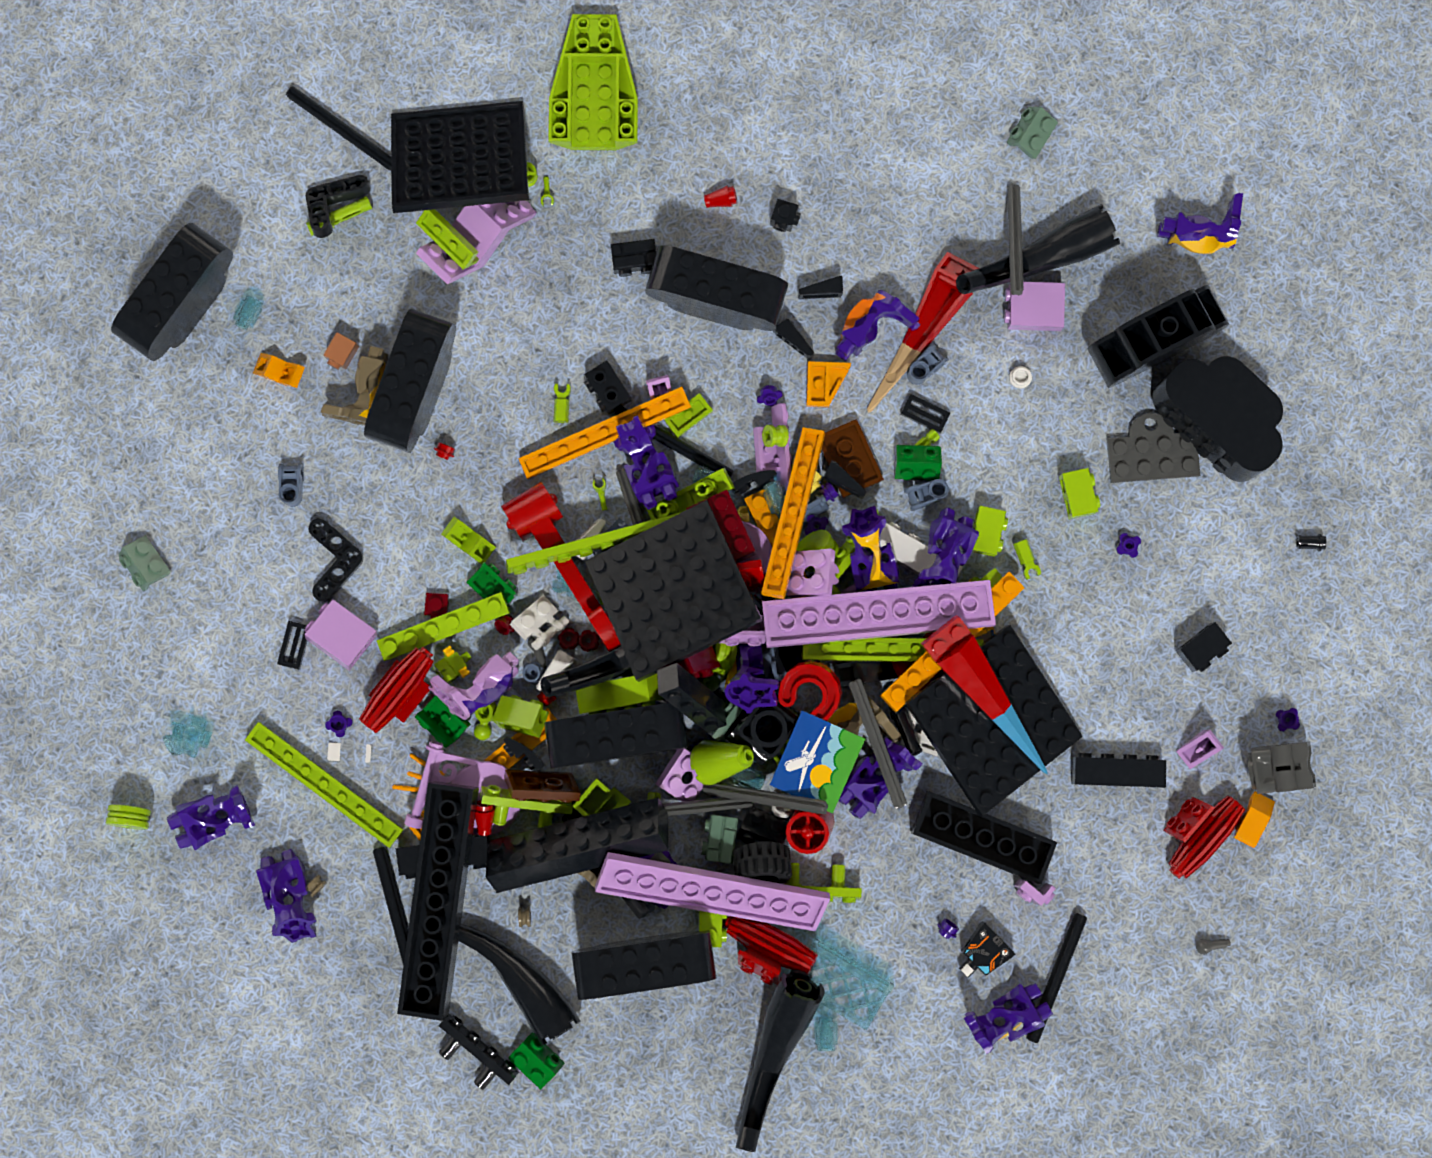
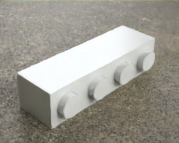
[879,522,963,581]

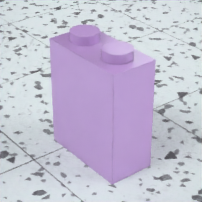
[1004,282,1065,331]
[304,599,377,671]

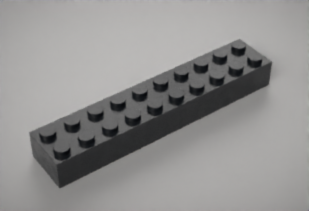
[397,781,479,1021]

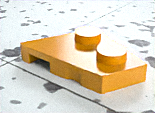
[806,361,851,408]

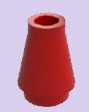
[704,185,738,208]
[475,800,496,836]

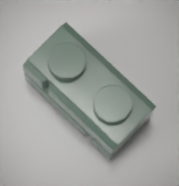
[701,814,738,864]

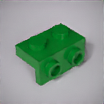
[894,445,942,481]
[466,562,518,605]
[415,695,471,748]
[508,1032,565,1090]

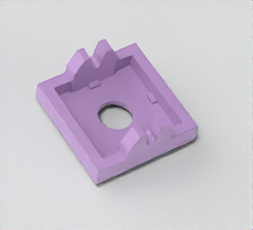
[787,549,839,598]
[655,748,704,802]

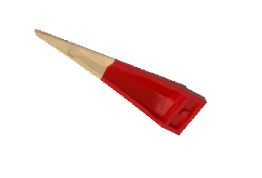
[867,252,979,413]

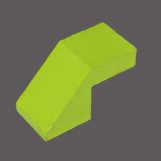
[441,517,496,564]

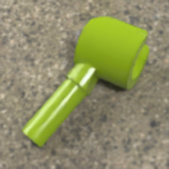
[540,177,554,207]
[593,478,608,511]

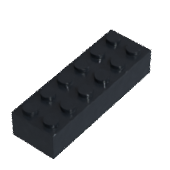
[910,791,1057,885]

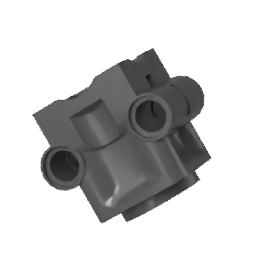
[1248,741,1316,794]

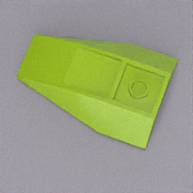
[548,14,638,151]

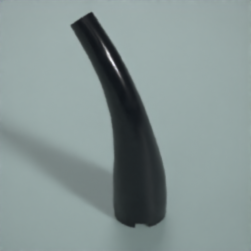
[956,204,1120,294]
[540,646,632,697]
[459,924,581,1046]
[735,969,825,1152]

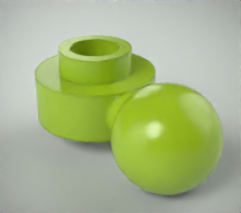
[474,702,497,740]

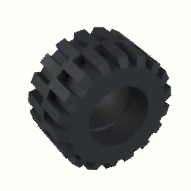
[733,841,792,884]

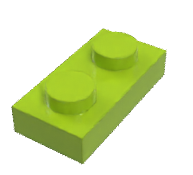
[664,393,713,438]

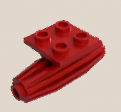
[359,646,434,733]
[1163,795,1245,879]
[724,916,818,985]

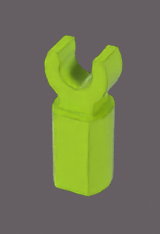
[553,384,571,423]
[1013,539,1041,580]

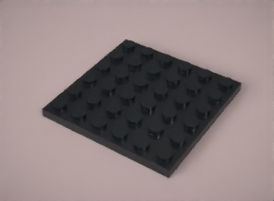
[391,101,529,213]
[585,500,763,682]
[905,625,1083,816]

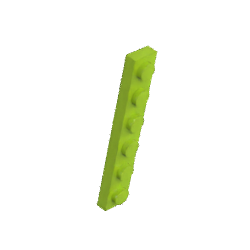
[376,592,511,661]

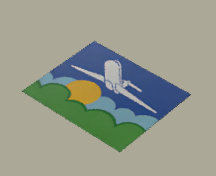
[770,711,865,813]

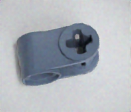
[907,344,949,385]
[278,463,304,507]
[904,479,949,511]

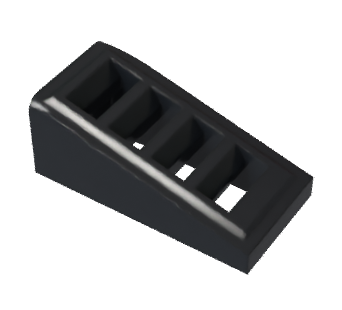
[798,276,843,299]
[773,319,814,360]
[823,460,866,499]

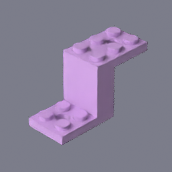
[416,200,537,285]

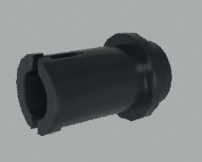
[1297,534,1327,551]

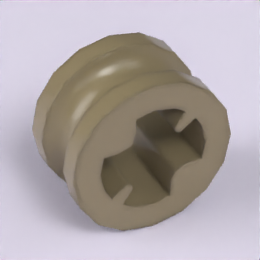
[307,875,327,897]
[518,906,531,927]

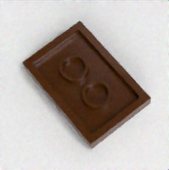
[821,419,884,498]
[504,770,581,803]

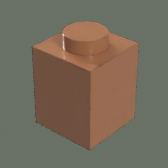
[324,332,359,370]

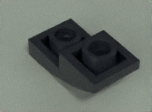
[732,470,777,494]
[503,737,546,771]

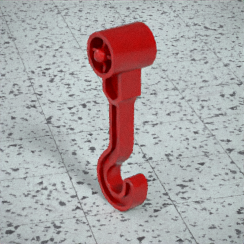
[501,482,621,652]
[778,661,842,854]

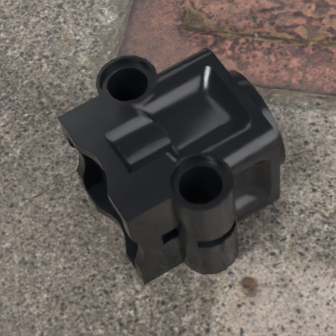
[725,690,800,766]

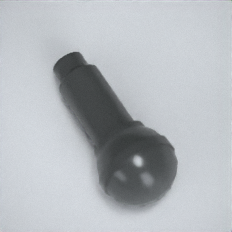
[528,636,547,668]
[1196,939,1231,955]

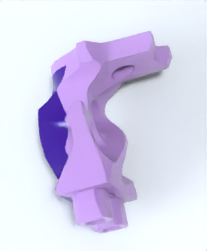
[428,652,519,720]

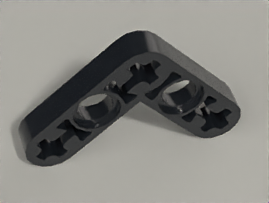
[305,175,371,238]
[308,518,364,602]

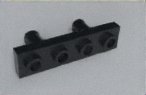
[438,1014,519,1090]

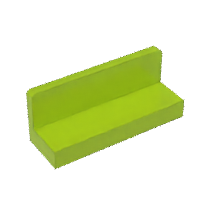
[416,209,479,270]

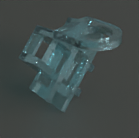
[163,715,213,758]

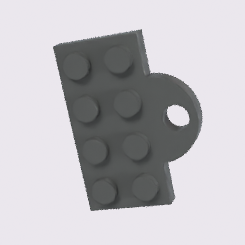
[1106,413,1201,483]

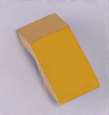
[253,353,305,388]
[1234,791,1275,848]

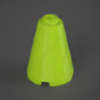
[690,740,754,785]

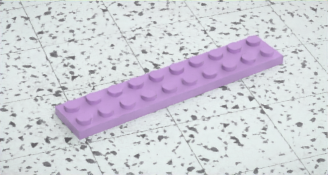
[762,580,996,648]
[595,852,830,931]

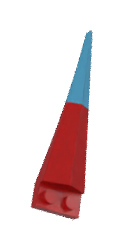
[921,615,1048,774]

